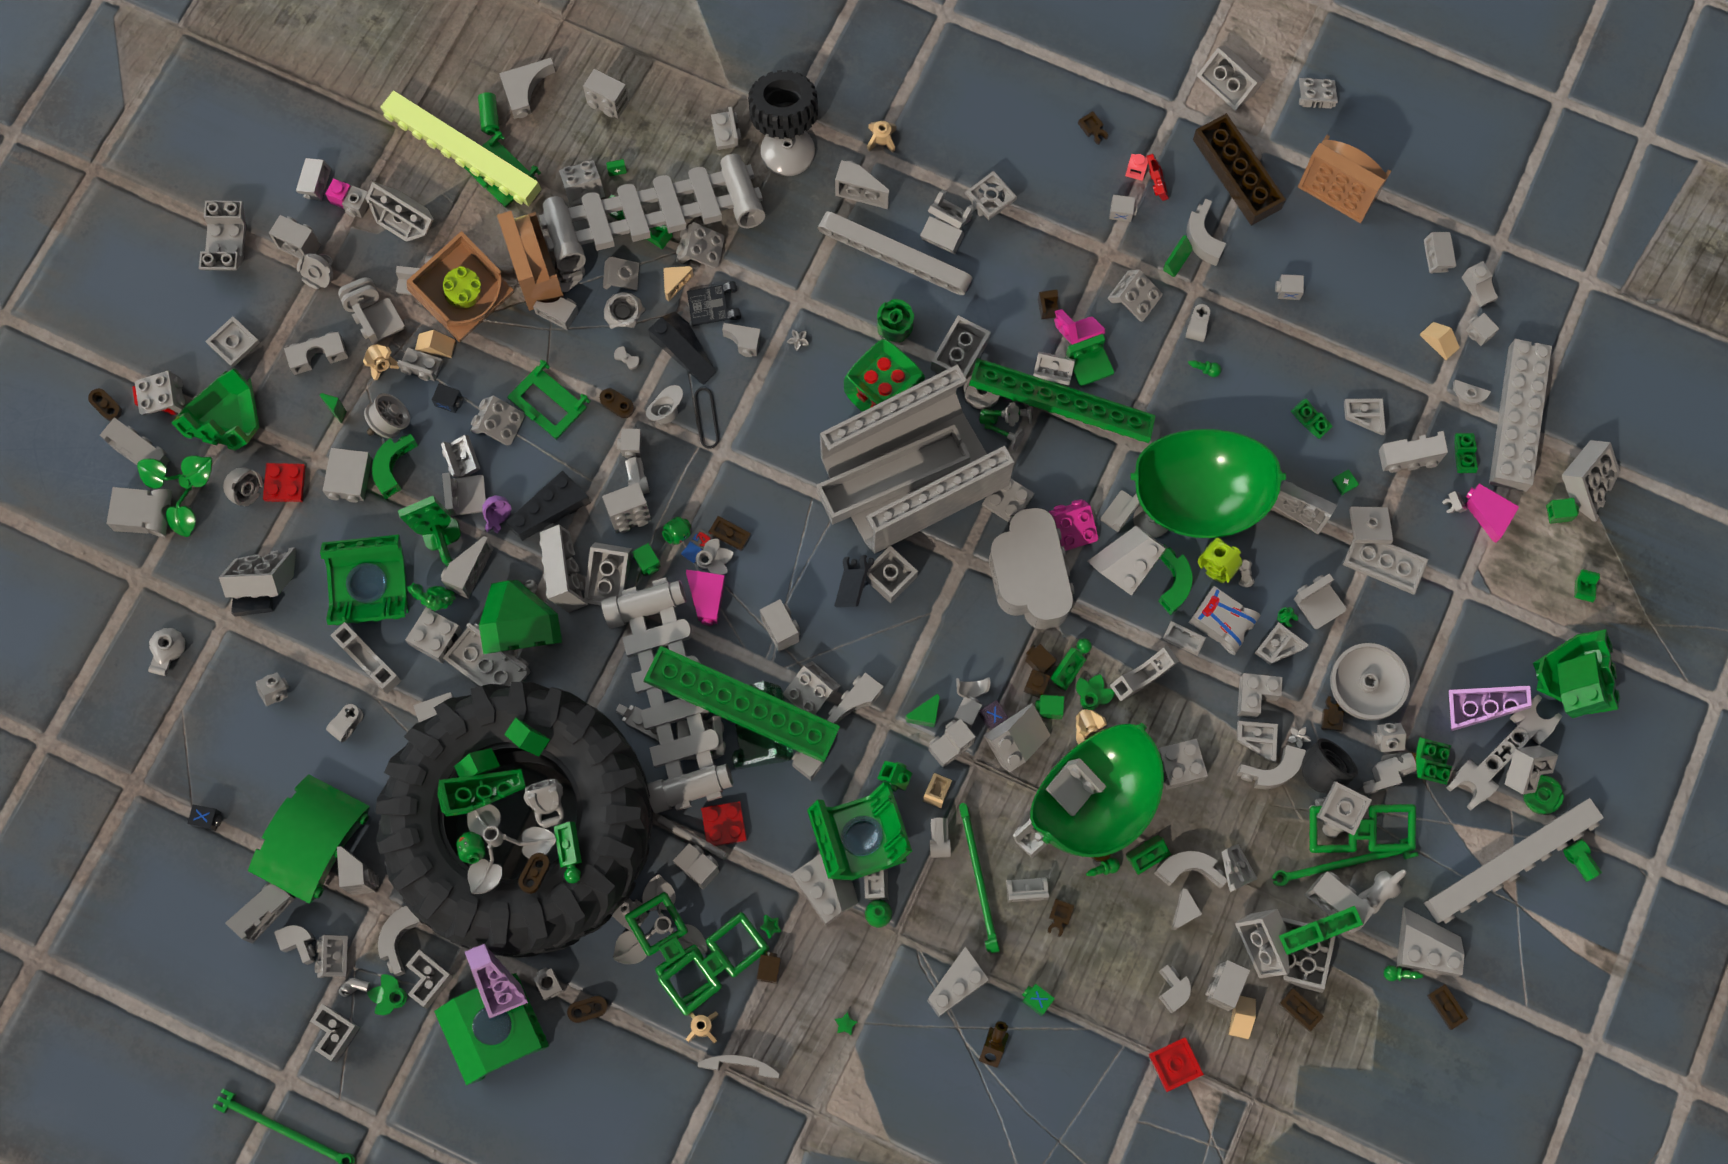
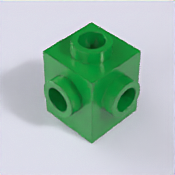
[877,761,913,792]

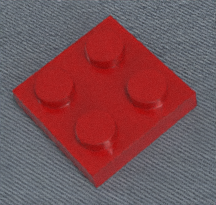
[263,463,306,502]
[701,801,747,846]
[1148,1037,1204,1092]

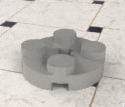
[963,375,1000,410]

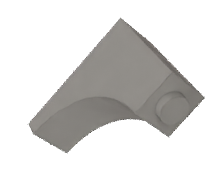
[499,58,555,119]

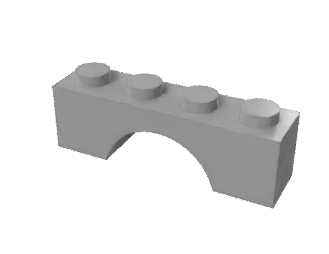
[330,622,401,694]

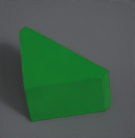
[905,694,940,727]
[504,717,550,757]
[454,748,500,777]

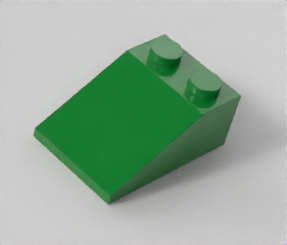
[1557,652,1611,718]

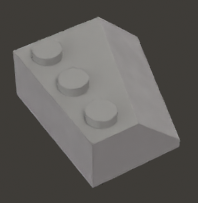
[1562,440,1620,522]
[1273,481,1338,534]
[1087,526,1167,596]
[219,547,296,599]
[791,854,858,926]
[1396,907,1464,977]
[1282,917,1335,993]

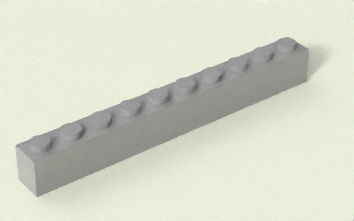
[1424,798,1604,924]

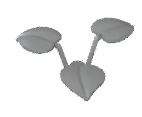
[467,804,557,894]
[613,874,707,964]

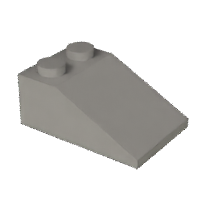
[835,160,889,209]
[441,536,494,599]
[584,542,632,606]
[984,703,1051,773]
[1235,909,1290,978]

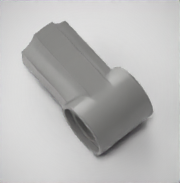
[625,457,650,494]
[930,818,951,858]

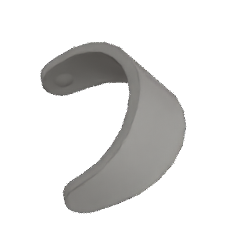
[956,677,991,698]

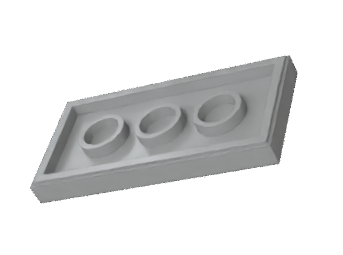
[1342,538,1429,595]

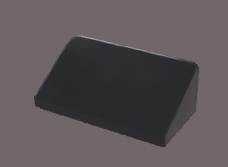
[231,596,273,617]

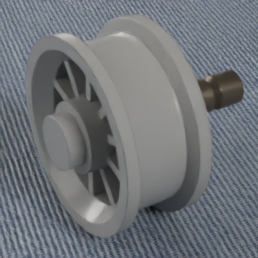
[364,393,410,439]

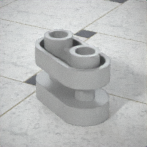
[338,277,379,312]

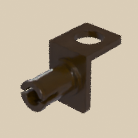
[979,1021,1009,1068]

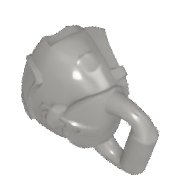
[524,779,564,828]

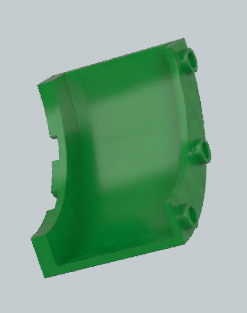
[248,774,370,904]

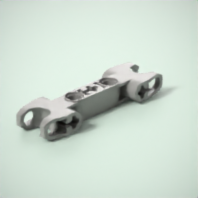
[1446,694,1563,811]

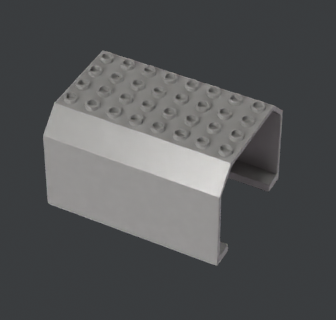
[820,364,1014,554]

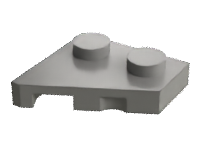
[1344,398,1386,435]
[1255,622,1308,665]
[1237,721,1278,763]
[1222,844,1258,892]

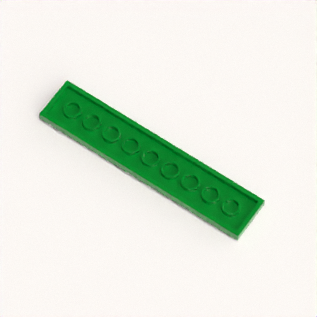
[969,358,1156,443]
[643,646,840,763]

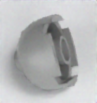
[223,467,263,506]

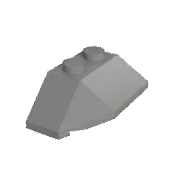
[365,182,434,242]

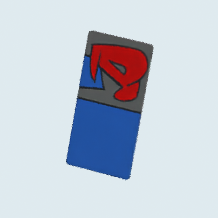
[681,529,713,563]

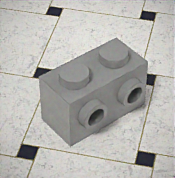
[920,216,964,254]

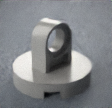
[297,253,333,289]

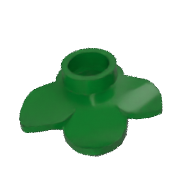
[1076,674,1115,710]
[367,974,407,1016]

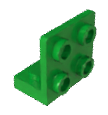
[1066,334,1114,387]

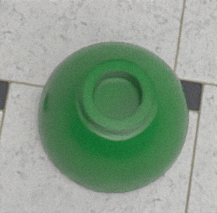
[865,900,892,928]

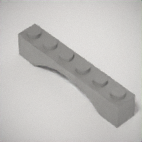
[792,673,884,781]

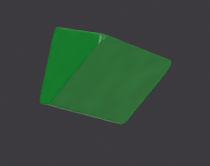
[1163,235,1193,277]
[320,393,347,423]
[1125,835,1171,875]

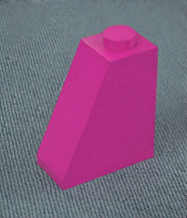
[1465,484,1519,543]
[686,569,725,626]

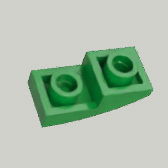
[1291,399,1333,439]
[1454,433,1478,473]

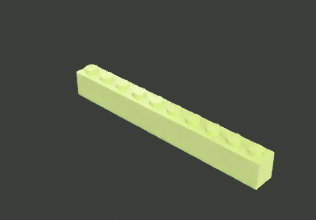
[381,90,542,206]

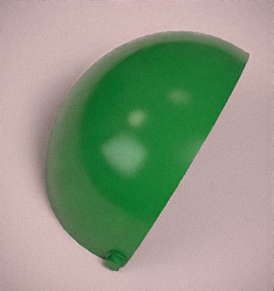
[1130,429,1286,538]
[1030,723,1164,857]

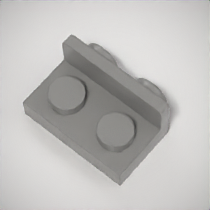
[711,106,741,150]
[397,348,443,381]
[315,935,348,978]

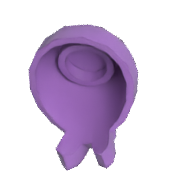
[482,495,512,534]

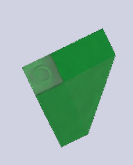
[172,368,259,450]
[479,580,562,654]
[1533,629,1620,714]

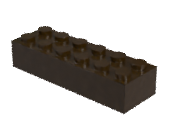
[1193,113,1286,226]

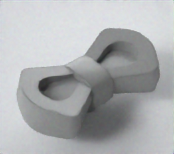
[614,346,640,370]
[1239,559,1255,588]

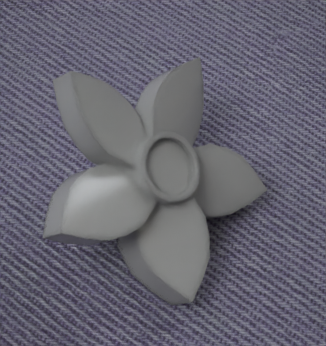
[787,330,809,351]
[1288,727,1311,748]

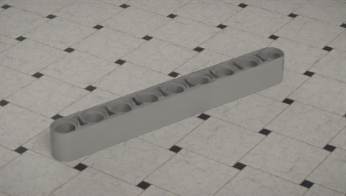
[818,211,973,295]

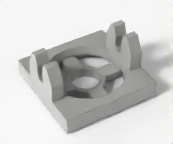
[965,171,1017,220]
[928,190,974,229]

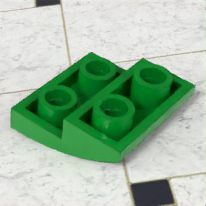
[1416,737,1452,785]

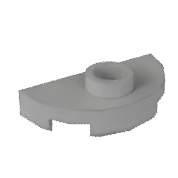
[1453,380,1491,405]

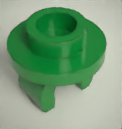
[1277,607,1298,628]

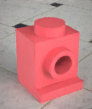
[1125,154,1148,181]

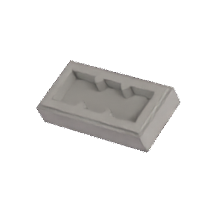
[1163,621,1206,656]

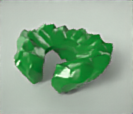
[407,583,456,611]

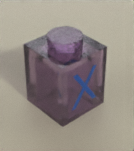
[979,700,1008,730]

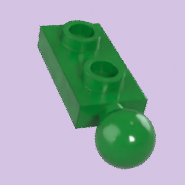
[1050,638,1092,691]
[554,822,582,884]

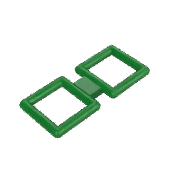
[1309,804,1416,853]
[625,892,712,1009]
[658,912,769,1016]

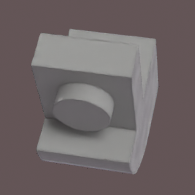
[274,925,316,965]
[1159,965,1191,1013]

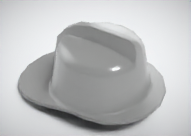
[646,385,683,426]

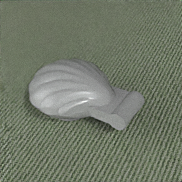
[148,628,185,676]

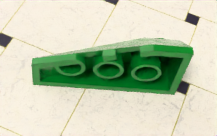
[438,769,525,816]

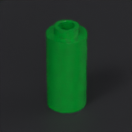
[478,92,499,135]

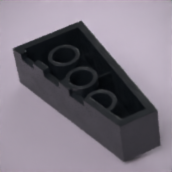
[506,470,591,541]

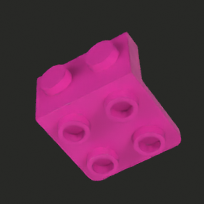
[1054,309,1105,345]
[1049,499,1098,551]

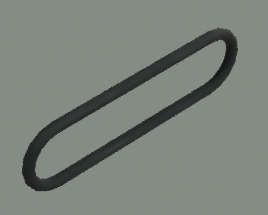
[694,388,719,449]

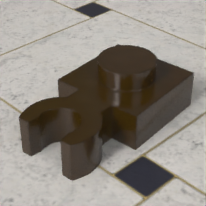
[1078,111,1108,145]
[1321,696,1344,732]
[1047,899,1074,937]

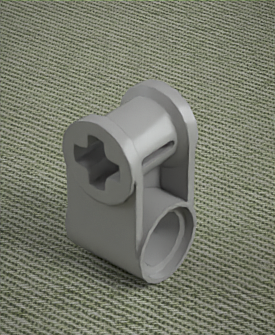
[1185,304,1210,342]
[326,704,364,742]

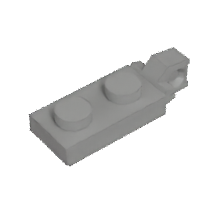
[616,704,659,742]

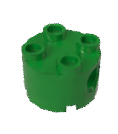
[877,299,914,343]

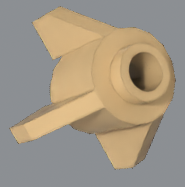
[867,121,897,152]
[363,344,399,380]
[1076,709,1107,745]
[686,1011,719,1044]

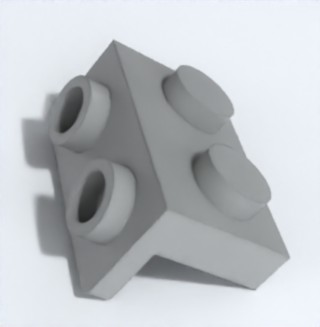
[1033,351,1075,386]
[441,435,480,478]
[1013,818,1047,858]

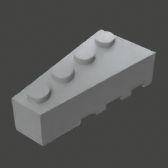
[539,525,588,613]

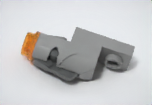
[1359,752,1417,796]

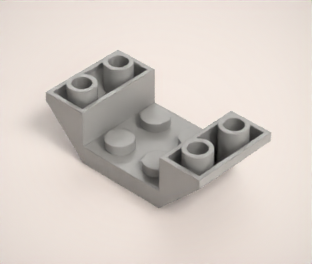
[199,201,246,270]

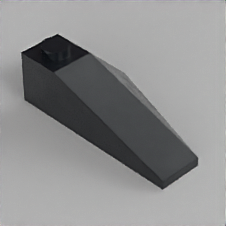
[648,311,716,385]

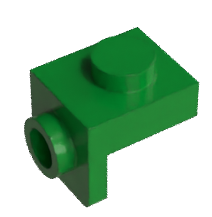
[1574,569,1600,603]

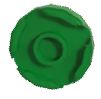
[1523,775,1564,815]

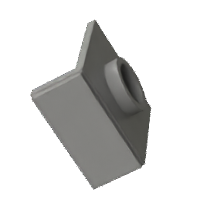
[603,257,639,291]

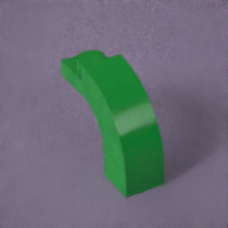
[372,434,418,500]
[1158,544,1192,615]

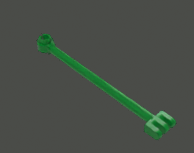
[959,803,1000,953]
[1272,838,1419,887]
[213,1088,356,1164]

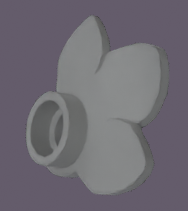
[696,539,733,575]

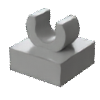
[1442,491,1467,514]

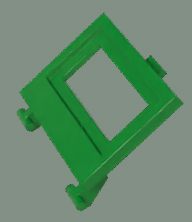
[464,131,541,208]
[507,360,591,440]

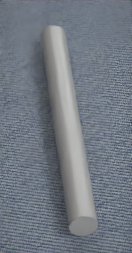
[657,816,728,860]

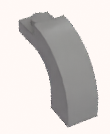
[1187,199,1226,266]
[1110,646,1179,701]
[1236,745,1306,789]
[1154,851,1227,888]
[378,906,423,976]

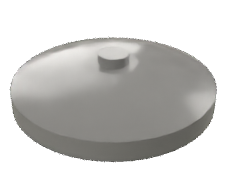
[1330,643,1410,721]

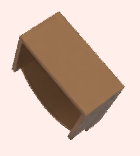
[1298,135,1391,224]
[497,211,564,311]
[406,231,514,343]

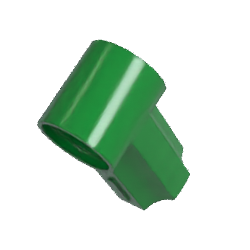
[1563,839,1602,882]

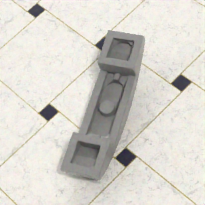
[698,1055,780,1079]

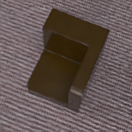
[1038,290,1059,319]

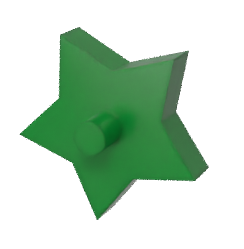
[760,915,781,938]
[835,1013,858,1035]

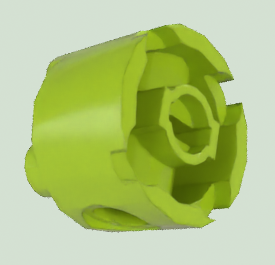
[443,266,481,309]
[1198,538,1243,583]

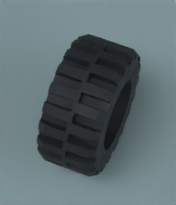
[748,70,818,139]

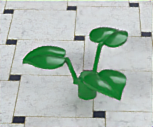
[137,455,212,537]

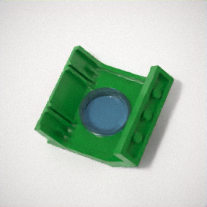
[320,534,408,625]
[807,782,912,880]
[434,973,549,1086]

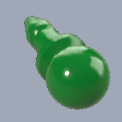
[1188,360,1221,377]
[1086,858,1120,876]
[1383,965,1424,981]

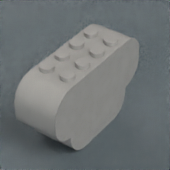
[989,508,1074,629]

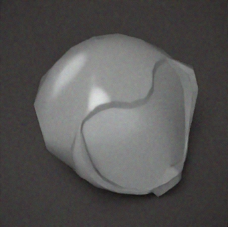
[604,292,646,329]

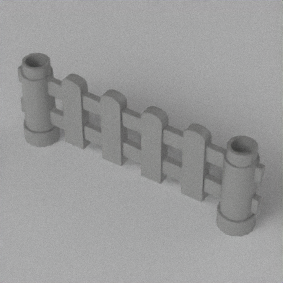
[539,154,765,272]
[601,577,734,814]

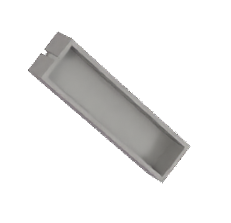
[1489,339,1552,492]
[816,424,971,525]

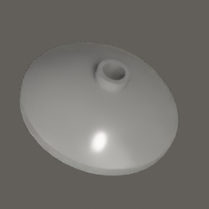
[761,131,815,176]

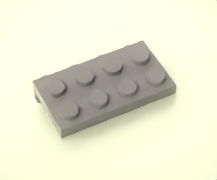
[443,623,531,686]

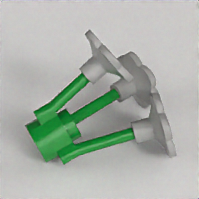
[979,402,1033,451]

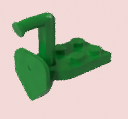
[398,496,461,567]

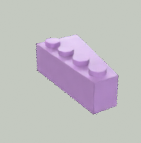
[1449,686,1532,731]
[465,944,528,1019]

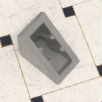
[1171,888,1202,930]

